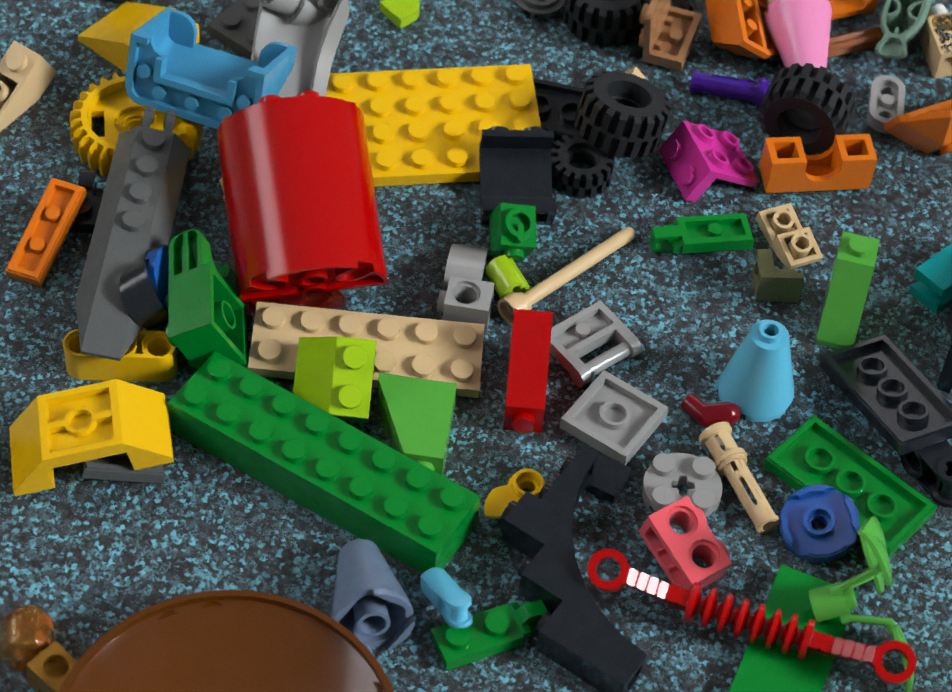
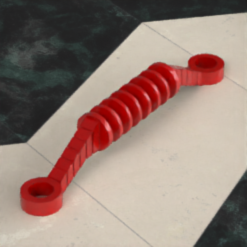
[587,548,917,685]

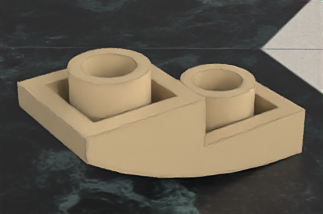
[755,203,823,270]

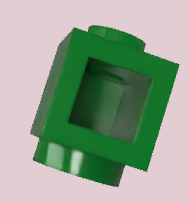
[489,202,536,262]

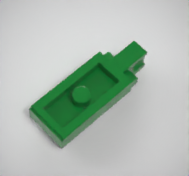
[649,213,754,254]
[430,600,547,671]

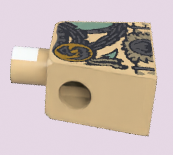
[920,4,952,79]

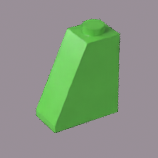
[815,231,880,349]
[377,373,457,476]

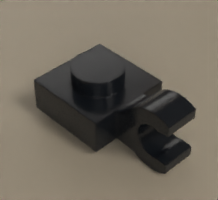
[69,170,103,234]

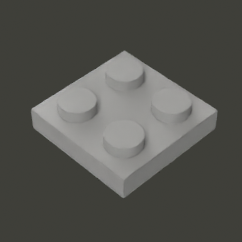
[560,370,669,465]

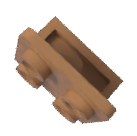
[639,0,703,72]

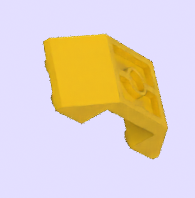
[9,379,174,496]

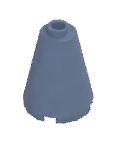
[331,539,415,654]

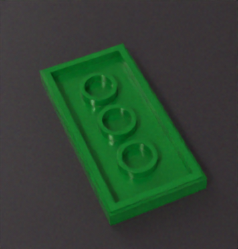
[763,415,937,558]
[729,564,858,692]

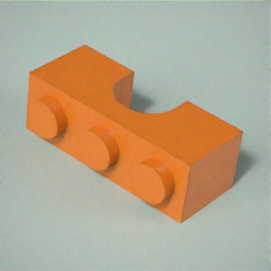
[759,134,877,193]

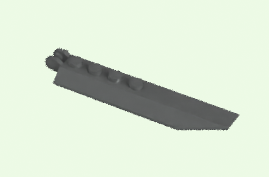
[75,105,191,361]

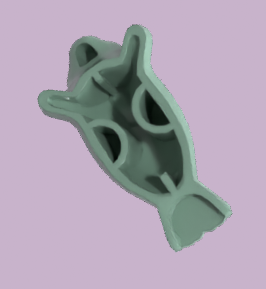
[875,0,934,60]

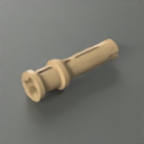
[698,421,779,534]

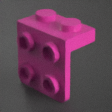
[658,121,758,203]

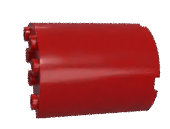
[217,91,388,302]

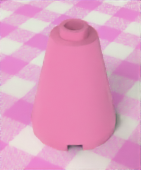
[764,0,832,68]

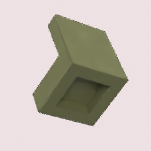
[752,249,805,302]

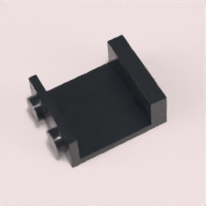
[479,126,556,225]

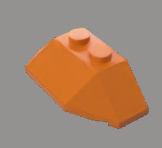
[705,0,779,59]
[883,99,952,156]

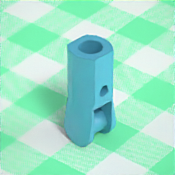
[420,567,473,628]

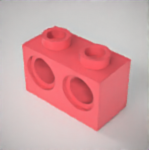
[638,495,732,590]

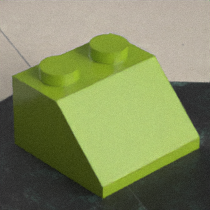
[293,336,377,423]

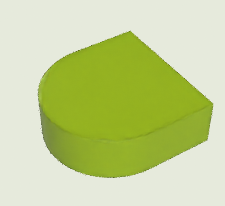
[379,0,420,29]

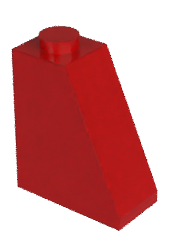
[503,309,553,433]

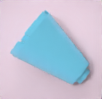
[717,320,794,422]

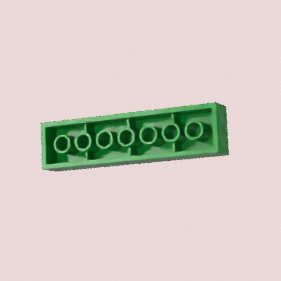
[168,351,481,574]

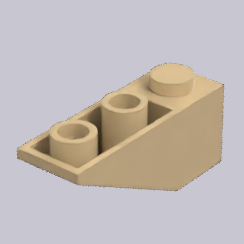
[0,40,57,132]

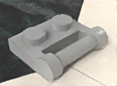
[550,300,642,388]

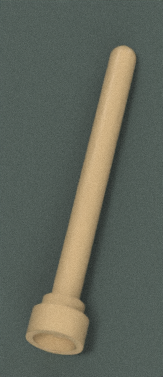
[497,227,635,325]

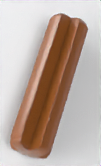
[828,27,884,58]

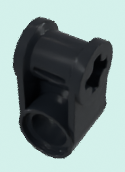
[899,440,952,508]

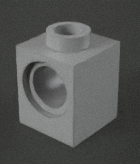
[437,276,495,335]

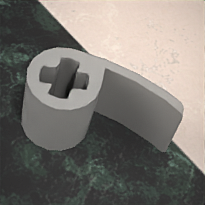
[443,243,489,290]

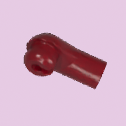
[681,393,740,428]

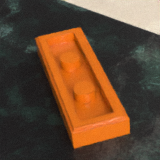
[5,177,87,287]

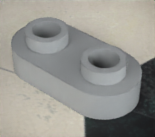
[867,75,906,133]

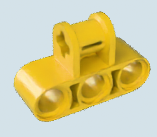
[63,328,178,382]

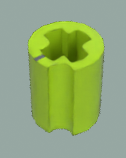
[484,255,530,299]

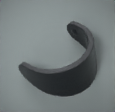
[119,261,168,330]

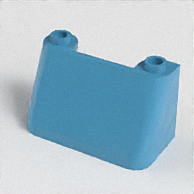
[125,7,297,129]

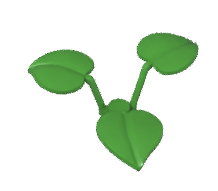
[809,516,914,692]

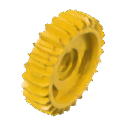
[69,73,202,177]

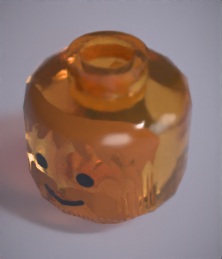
[0,605,56,673]

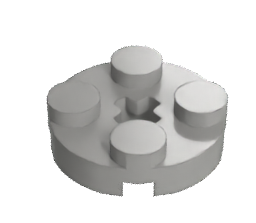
[642,453,723,527]

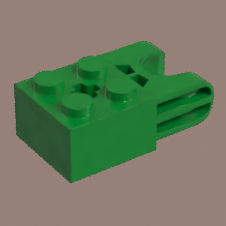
[165,229,248,370]

